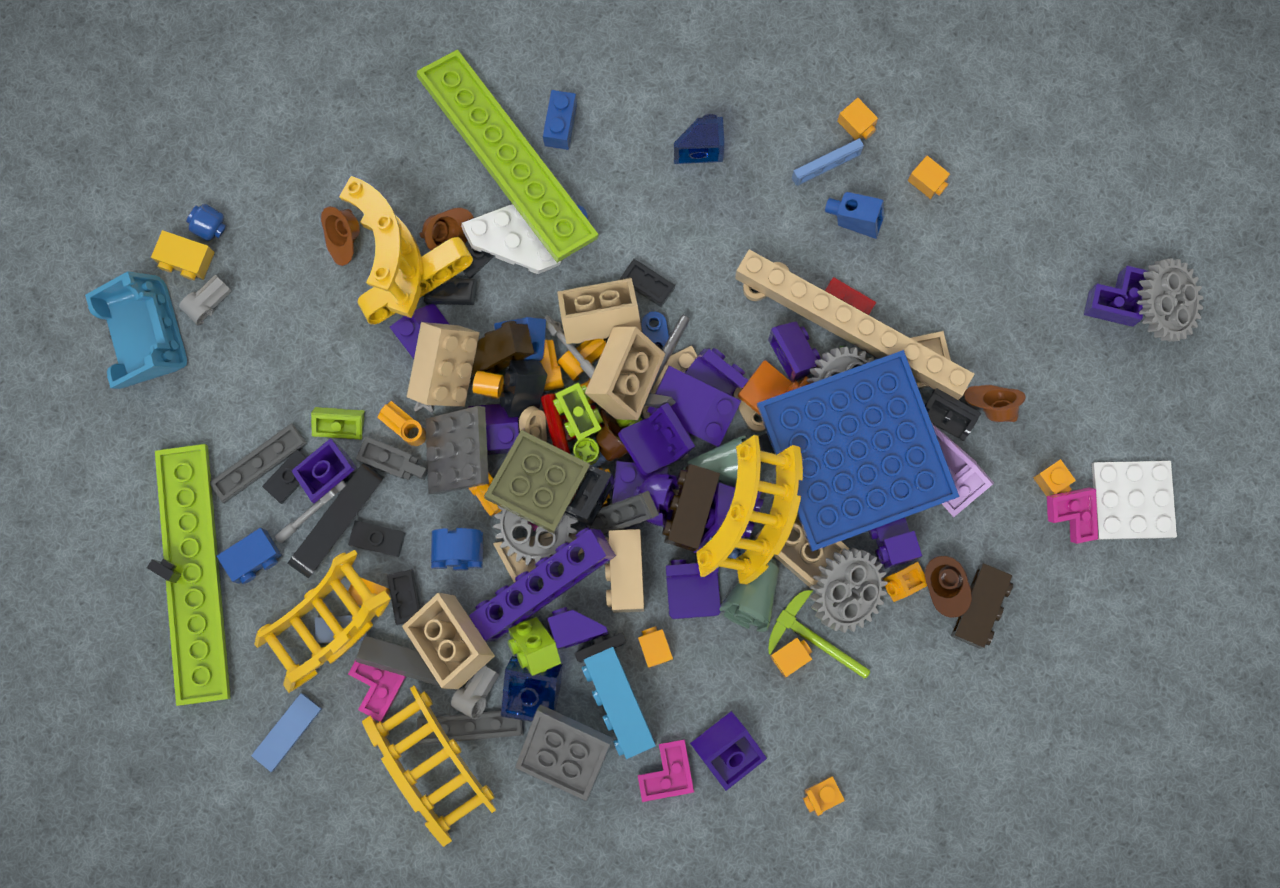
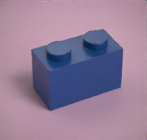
[543,90,577,150]
[217,528,282,584]

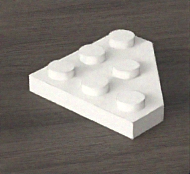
[461,204,561,274]

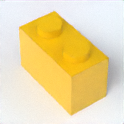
[151,230,215,280]

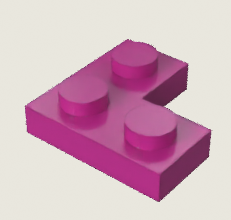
[1047,487,1098,544]
[348,660,406,722]
[637,739,694,802]

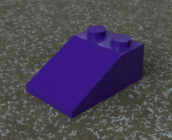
[647,365,741,447]

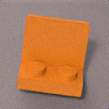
[738,360,811,416]

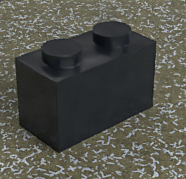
[500,360,547,417]

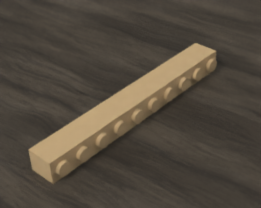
[735,249,974,400]

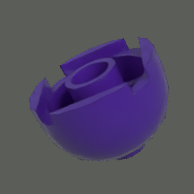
[634,473,680,527]

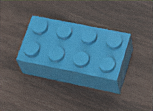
[581,647,656,759]

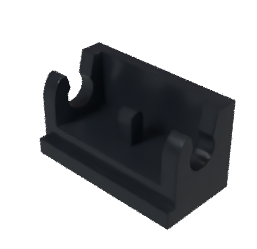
[925,388,981,441]
[565,465,615,527]

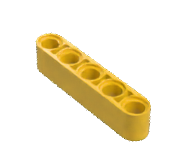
[357,237,473,325]

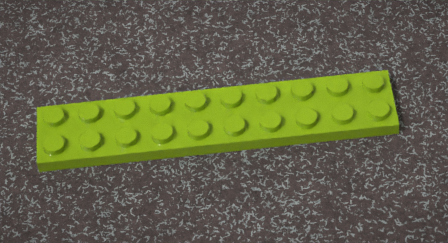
[417,49,599,263]
[155,444,231,706]

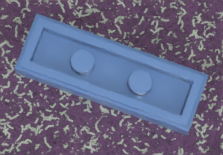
[792,138,864,186]
[251,693,322,772]

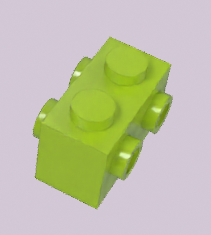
[553,382,603,441]
[508,617,561,676]

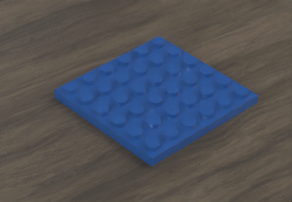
[756,350,959,551]

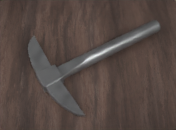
[644,315,690,408]

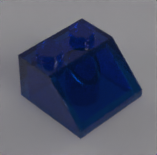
[673,114,725,164]
[501,656,563,722]

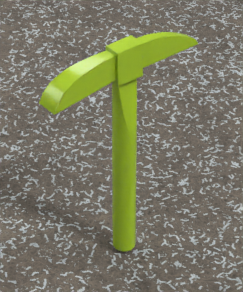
[768,590,870,679]

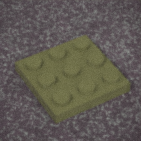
[484,430,590,534]

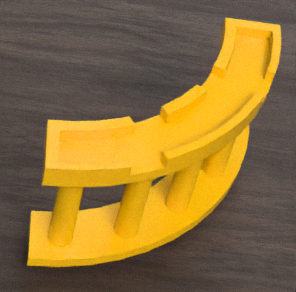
[339,176,423,318]
[696,435,803,585]
[254,550,391,693]
[362,686,496,847]

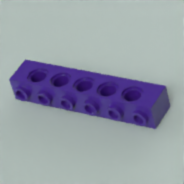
[469,528,616,642]

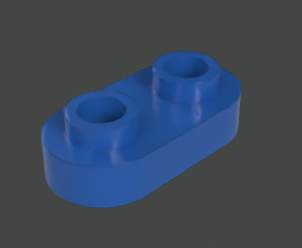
[642,312,669,347]

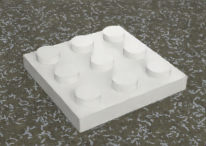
[1092,461,1177,540]

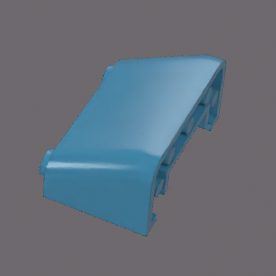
[85,271,187,389]

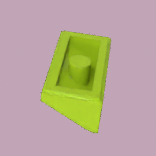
[311,407,365,440]

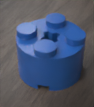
[431,528,483,571]

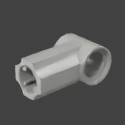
[179,275,232,325]
[451,666,499,719]

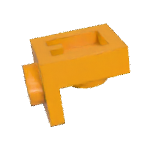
[883,562,927,602]
[803,776,845,816]

